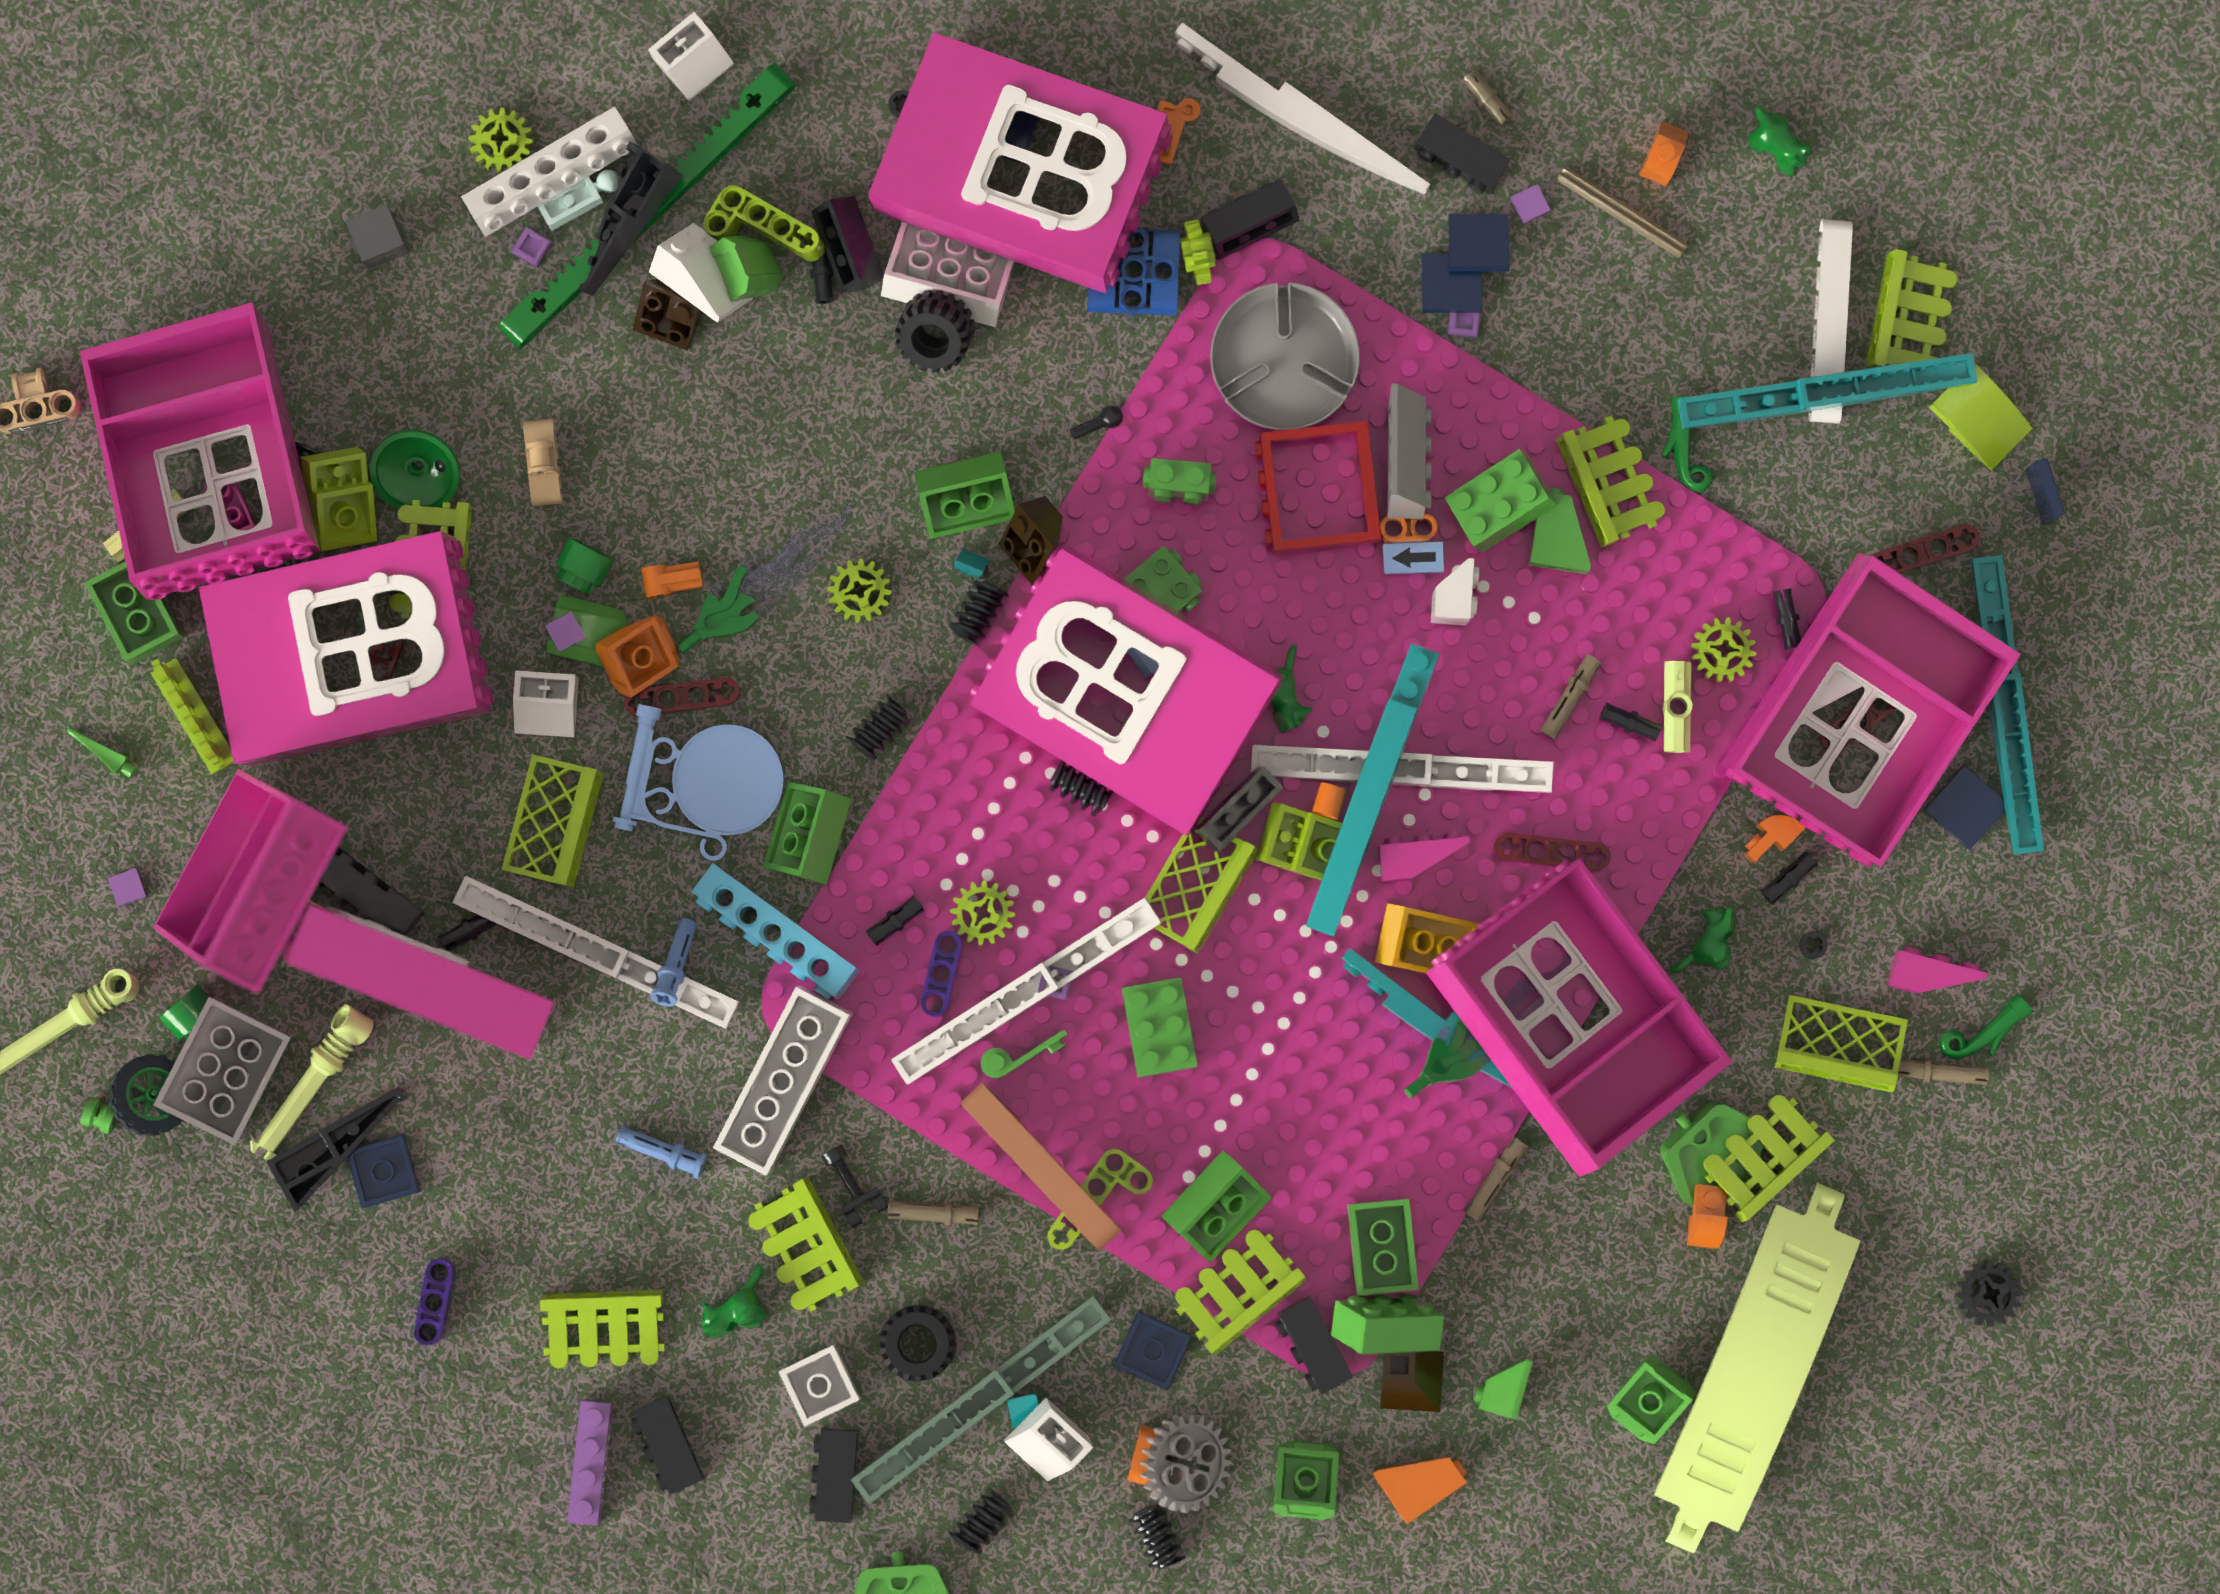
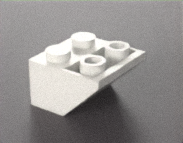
[648,12,735,102]
[1430,558,1479,625]
[513,671,579,738]
[1004,1397,1094,1481]

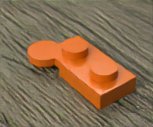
[1158,98,1200,167]

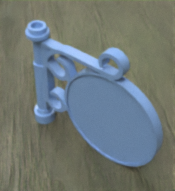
[613,704,783,861]

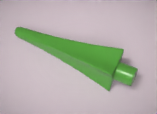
[67,727,137,778]

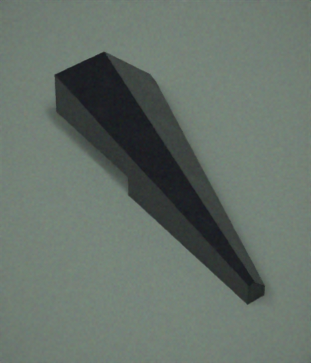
[579,141,684,296]
[266,1087,404,1213]

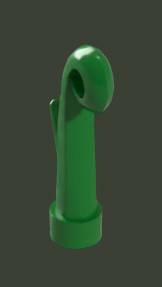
[1662,396,1713,492]
[1939,994,2033,1059]

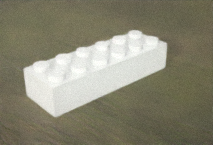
[713,985,853,1176]

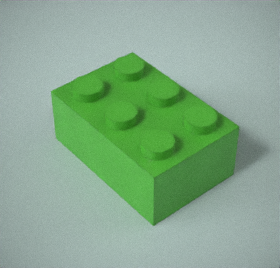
[1444,449,1558,553]
[84,561,185,666]
[1122,977,1198,1078]
[1347,1199,1419,1296]
[1331,1294,1444,1354]

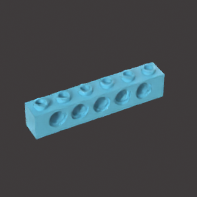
[692,863,860,1000]

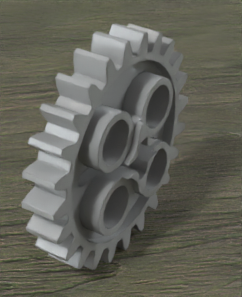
[1140,1413,1232,1513]

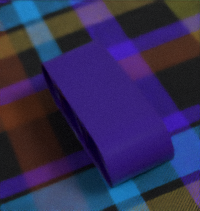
[921,931,962,1017]
[414,1258,456,1346]

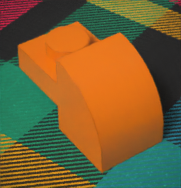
[1743,815,1805,864]
[1687,1184,1728,1249]

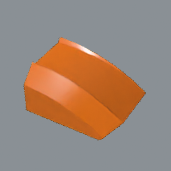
[595,615,679,698]

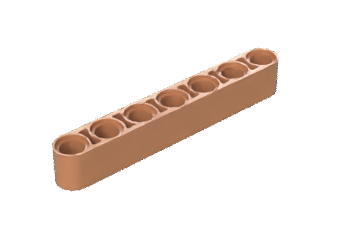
[960,1082,1122,1251]

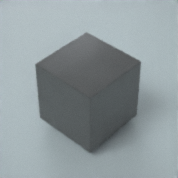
[345,204,410,270]

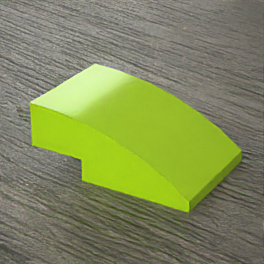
[1929,362,2033,471]
[301,447,377,551]
[1255,803,1342,881]

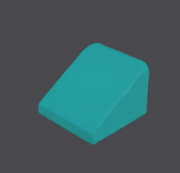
[954,549,989,580]
[1007,1393,1039,1429]

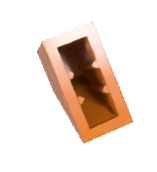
[1639,121,1689,186]
[1371,1456,1467,1524]

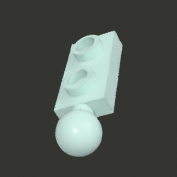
[538,169,620,231]

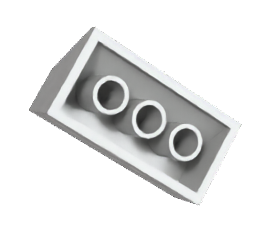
[1387,384,1431,519]

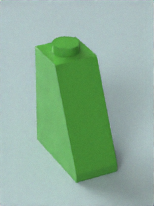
[1528,488,1591,575]

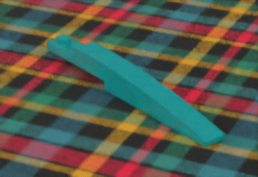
[1677,353,1978,430]
[1971,555,2044,855]
[1306,643,1440,937]
[1341,948,1513,1089]

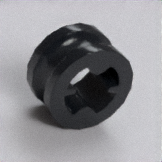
[888,90,909,118]
[1799,931,1828,959]

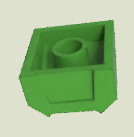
[709,235,783,302]
[547,595,628,667]
[1607,1354,1696,1444]
[1273,1441,1339,1520]

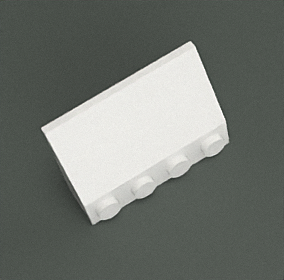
[881,222,1015,327]

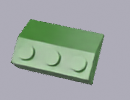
[914,451,1015,539]
[763,782,852,885]
[1161,1150,1272,1263]

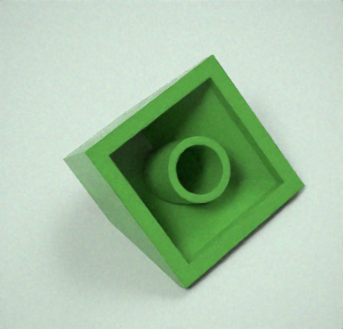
[1474,1358,1533,1420]

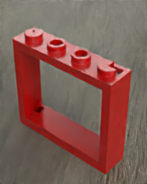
[1255,421,1381,555]

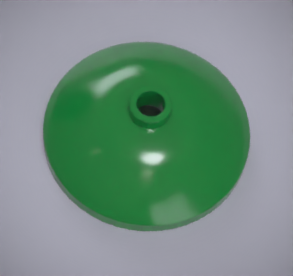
[370,429,460,510]

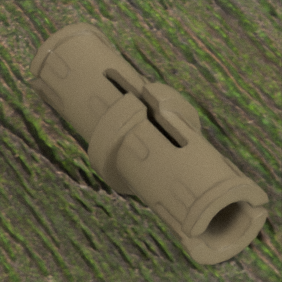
[1462,69,1513,127]

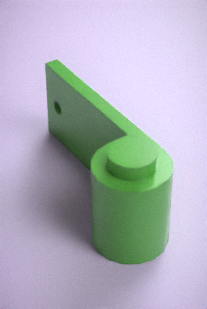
[981,1030,1068,1079]

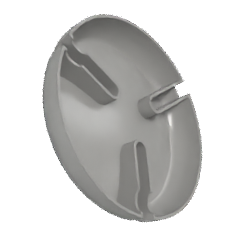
[1210,283,1359,431]

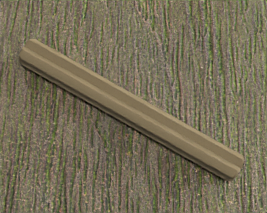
[1557,167,1687,258]

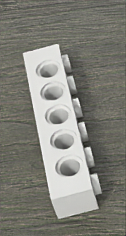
[461,106,637,237]

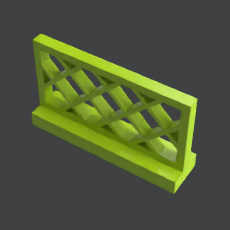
[502,754,604,888]
[1146,818,1258,954]
[1774,995,1908,1093]

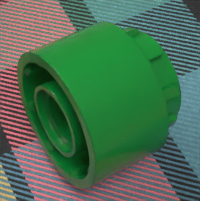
[555,537,615,594]
[159,984,209,1040]

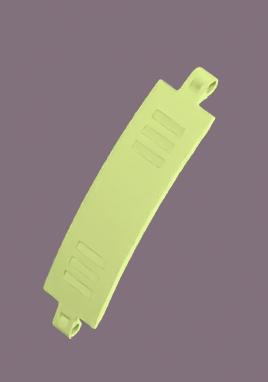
[1654,1182,1861,1553]

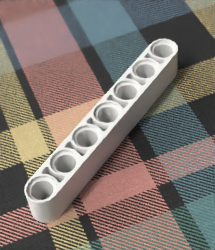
[1809,219,1853,423]

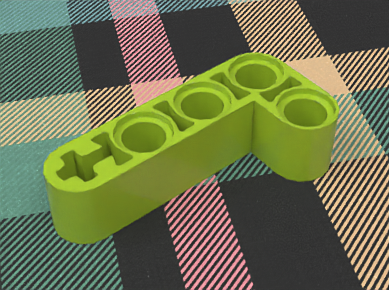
[703,185,825,261]
[1048,1149,1153,1250]

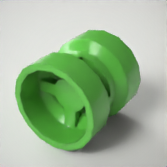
[80,1096,117,1135]

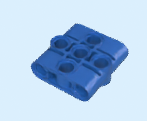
[1088,227,1180,316]

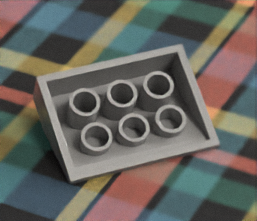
[154,997,292,1146]

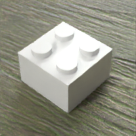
[778,1344,861,1427]

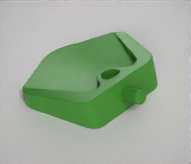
[1660,1100,1763,1205]
[854,1552,949,1594]

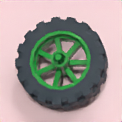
[109,1054,182,1136]

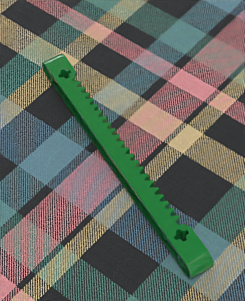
[498,63,797,349]

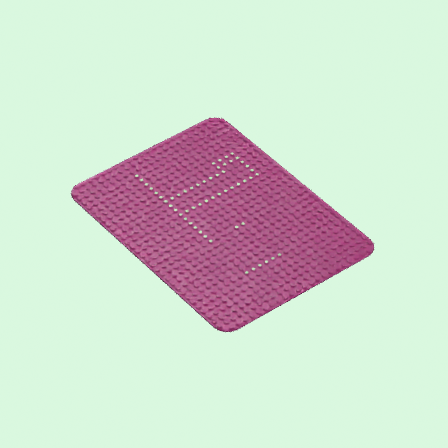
[762,238,1827,1375]

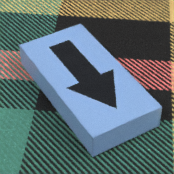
[1382,542,1444,575]

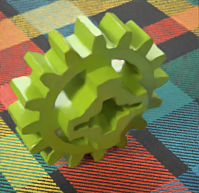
[468,108,534,174]
[1180,219,1216,285]
[827,558,892,624]
[1690,617,1756,683]
[950,880,1015,946]

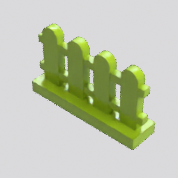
[1865,249,1957,369]
[1555,416,1665,549]
[389,500,472,619]
[151,658,234,775]
[1703,1095,1835,1223]
[748,1177,865,1312]
[1175,1230,1307,1357]
[540,1290,665,1369]

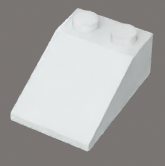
[649,223,753,323]

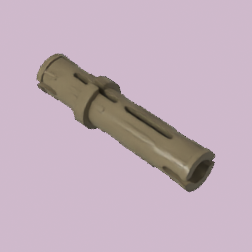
[1539,654,1602,740]
[1898,1058,1989,1086]
[1463,1136,1529,1222]
[888,1200,980,1226]

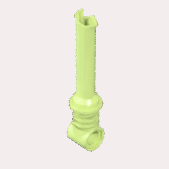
[0,969,139,1075]
[250,1005,374,1161]

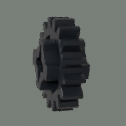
[1955,1261,2023,1327]

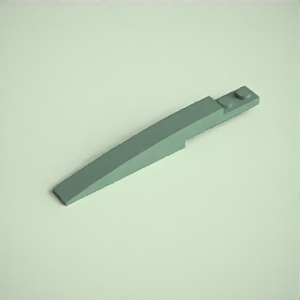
[851,1296,1111,1504]

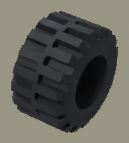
[894,290,975,373]
[879,1305,956,1382]

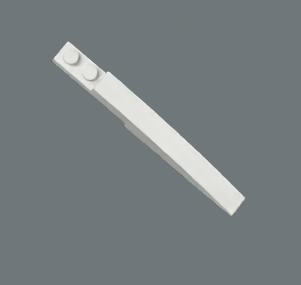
[1175,23,1430,194]
[1251,745,1554,793]
[453,876,739,1029]
[891,897,1162,1085]

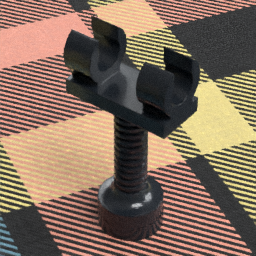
[821,1144,888,1228]

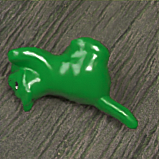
[1748,106,1812,176]
[1270,644,1313,733]
[1671,906,1737,973]
[701,1265,766,1339]

